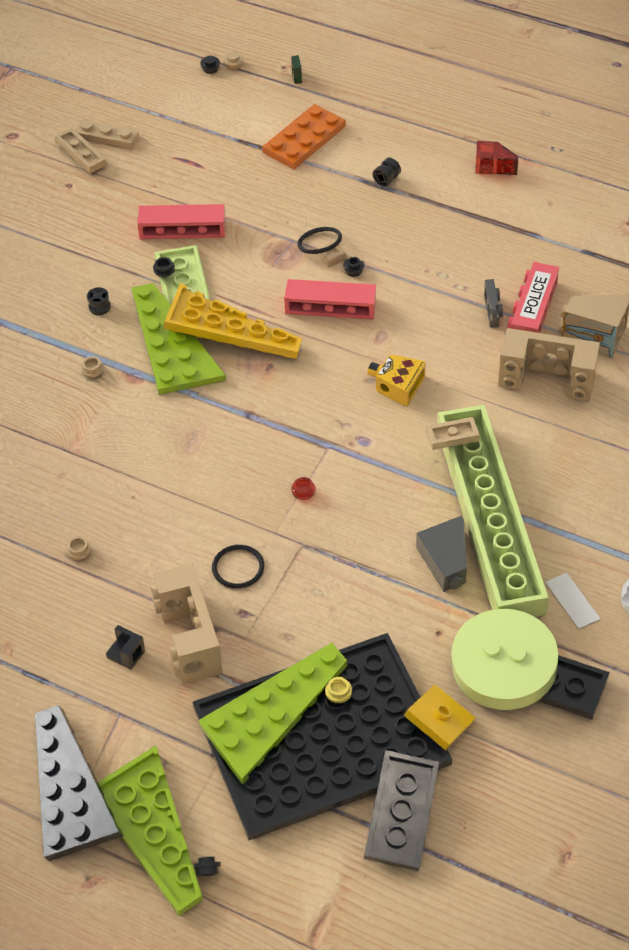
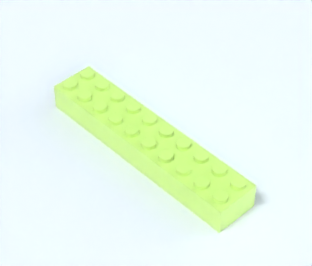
[437,405,548,617]

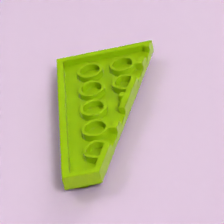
[131,283,226,395]
[198,643,347,785]
[98,745,203,916]

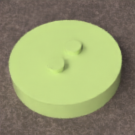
[452,609,558,710]

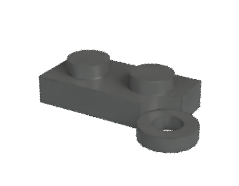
[484,279,503,327]

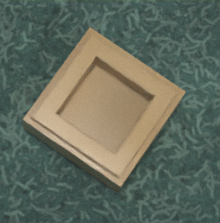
[317,241,347,267]

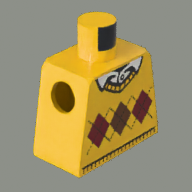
[367,355,426,407]

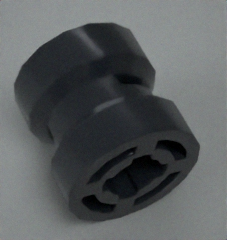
[372,157,401,187]

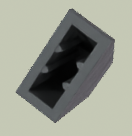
[416,516,467,592]

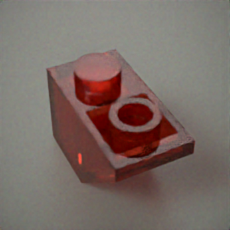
[475,141,518,175]

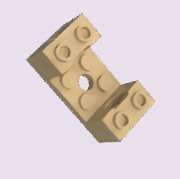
[498,328,600,401]
[150,563,223,685]

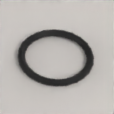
[297,227,342,254]
[212,545,264,588]

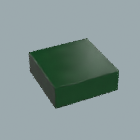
[291,55,302,84]

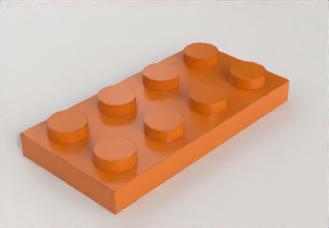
[262,104,346,169]

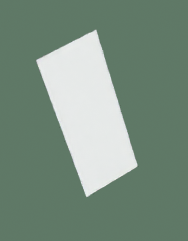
[545,573,601,629]

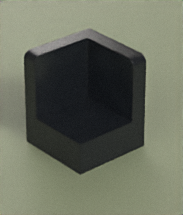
[106,625,145,670]

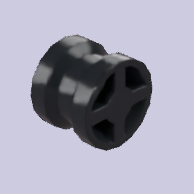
[87,287,111,316]

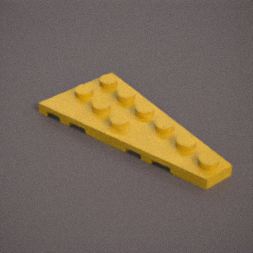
[164,283,302,359]

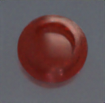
[291,477,316,500]

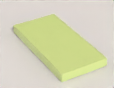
[154,245,210,305]

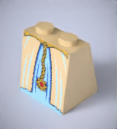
[558,295,629,358]

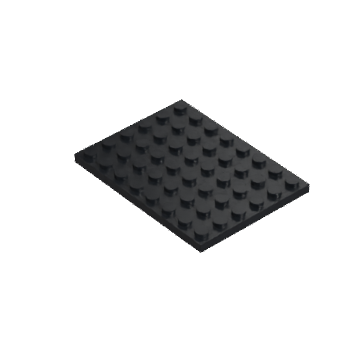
[192,633,452,841]

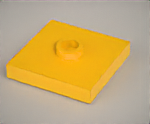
[404,684,476,750]

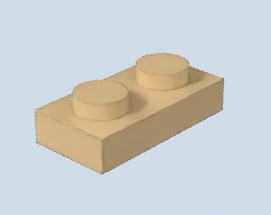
[426,417,480,450]

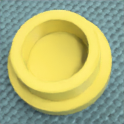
[325,677,352,703]

